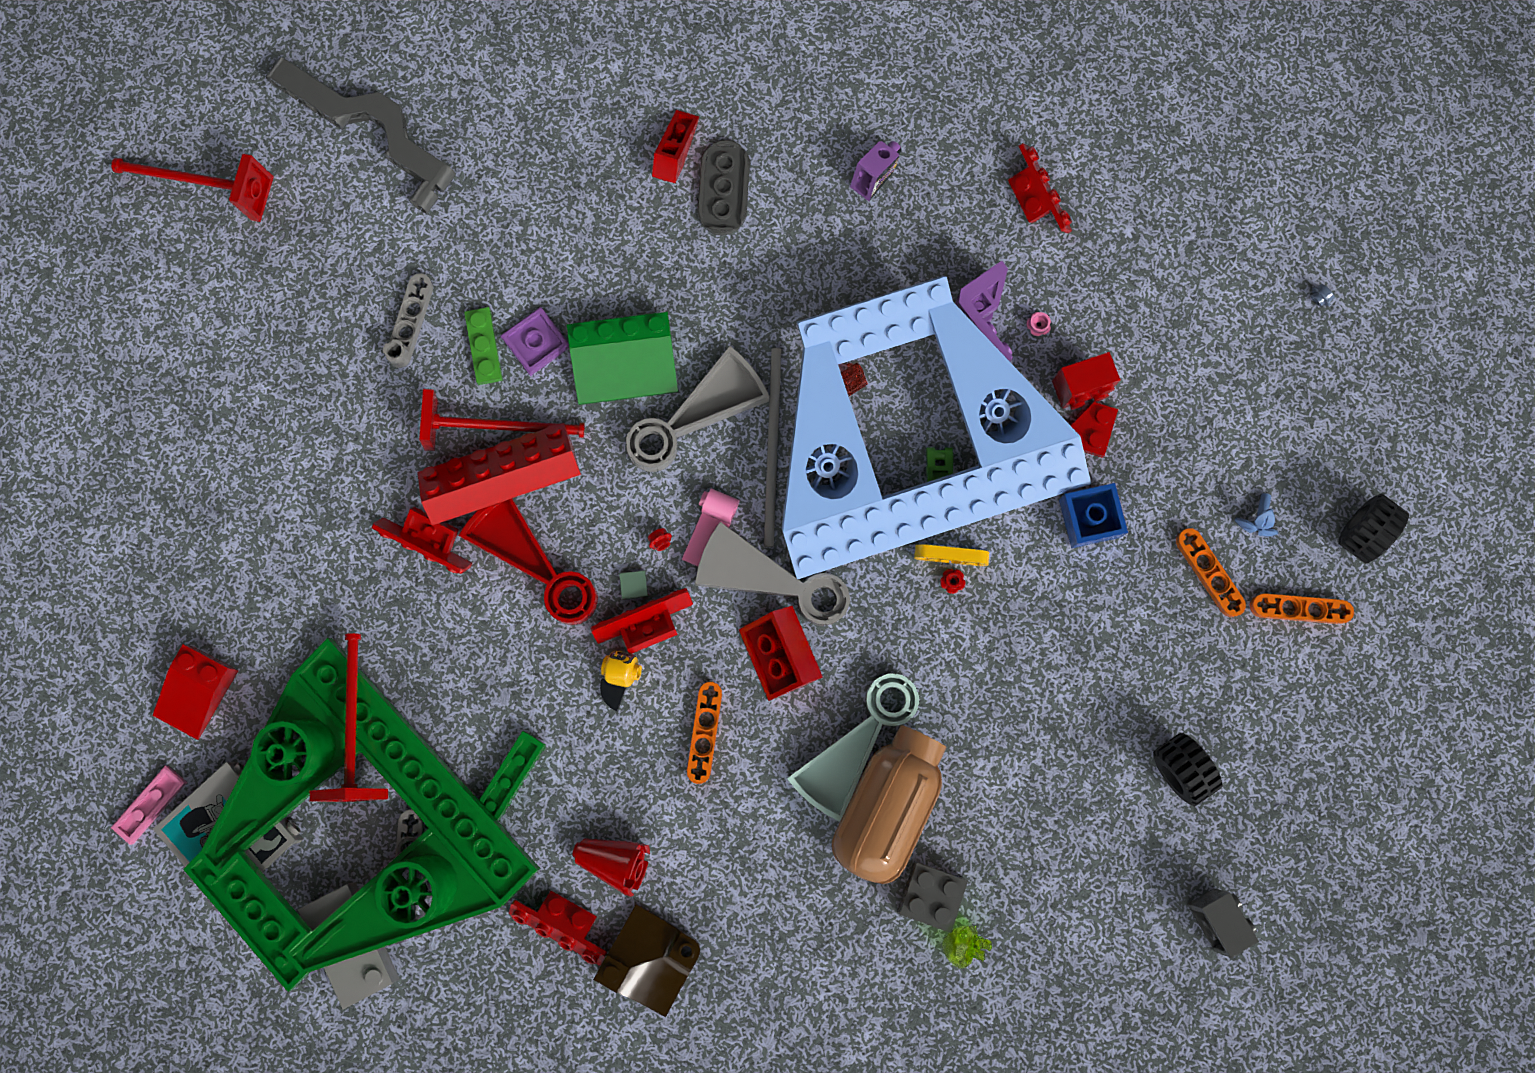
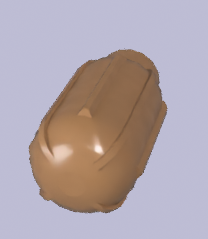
[832,725,947,884]

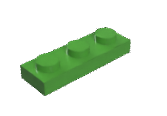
[464,307,503,385]

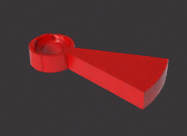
[458,498,598,625]

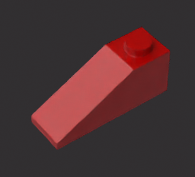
[652,110,699,183]

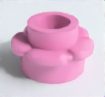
[1026,312,1051,336]

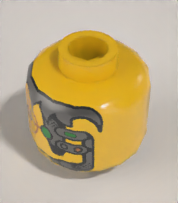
[601,651,642,687]

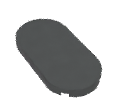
[697,140,750,236]

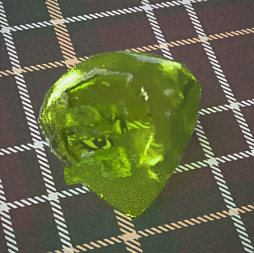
[942,925,992,969]

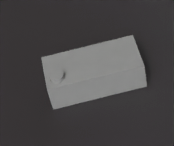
[298,882,400,1009]

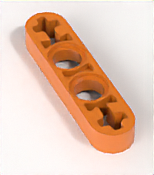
[1176,528,1246,617]
[1250,594,1354,624]
[687,682,722,784]

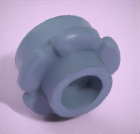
[1311,284,1335,307]

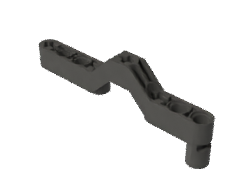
[265,57,456,214]

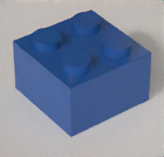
[1059,483,1128,549]

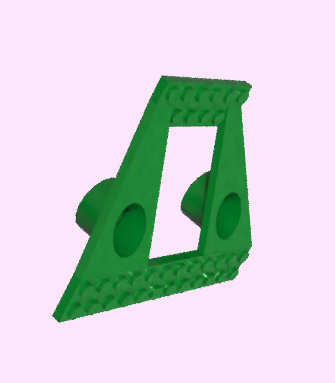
[183,638,541,992]

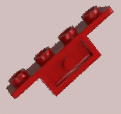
[1008,143,1072,234]
[371,507,472,574]
[590,588,693,654]
[509,891,607,966]

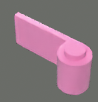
[682,488,740,566]

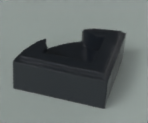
[600,678,627,712]

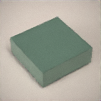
[619,571,648,600]

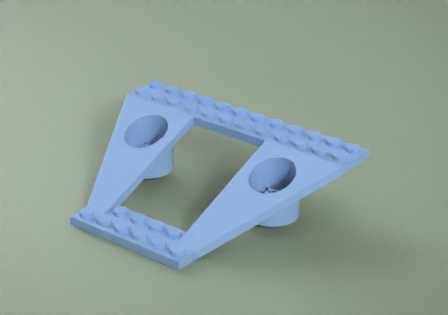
[781,275,1091,579]

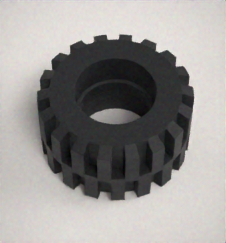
[1338,494,1409,564]
[1153,732,1223,807]

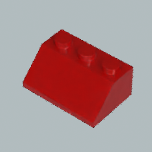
[739,606,823,701]

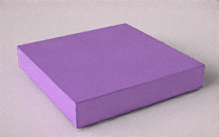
[500,307,569,376]

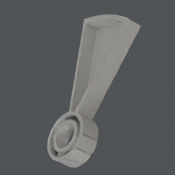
[626,346,770,472]
[695,522,850,626]

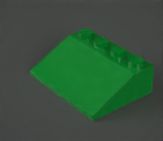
[567,312,678,405]

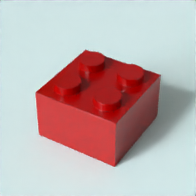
[1052,352,1121,410]

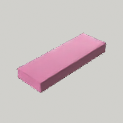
[111,766,187,845]

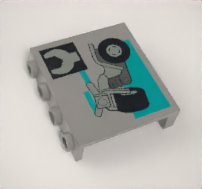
[153,762,303,873]

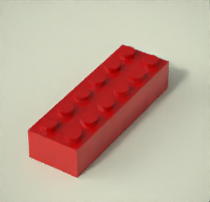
[417,423,581,525]

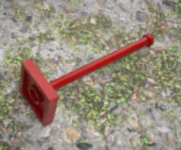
[111,154,274,222]
[419,389,585,451]
[309,633,388,802]

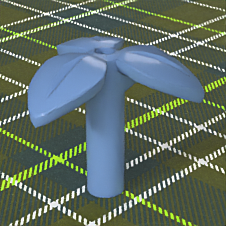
[1235,493,1279,537]

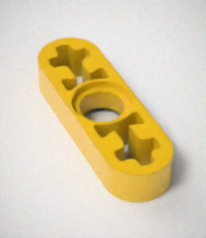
[914,544,990,566]

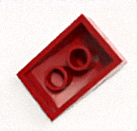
[152,644,239,740]

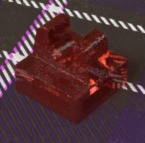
[841,363,868,397]

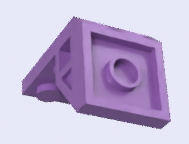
[955,261,1013,362]

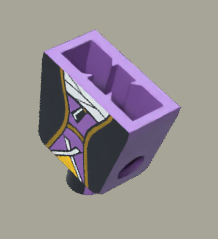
[850,141,902,201]

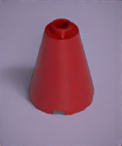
[572,838,650,897]

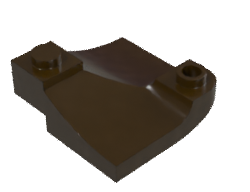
[593,904,701,1017]

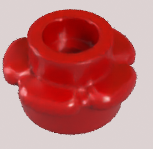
[648,528,672,551]
[940,569,966,594]

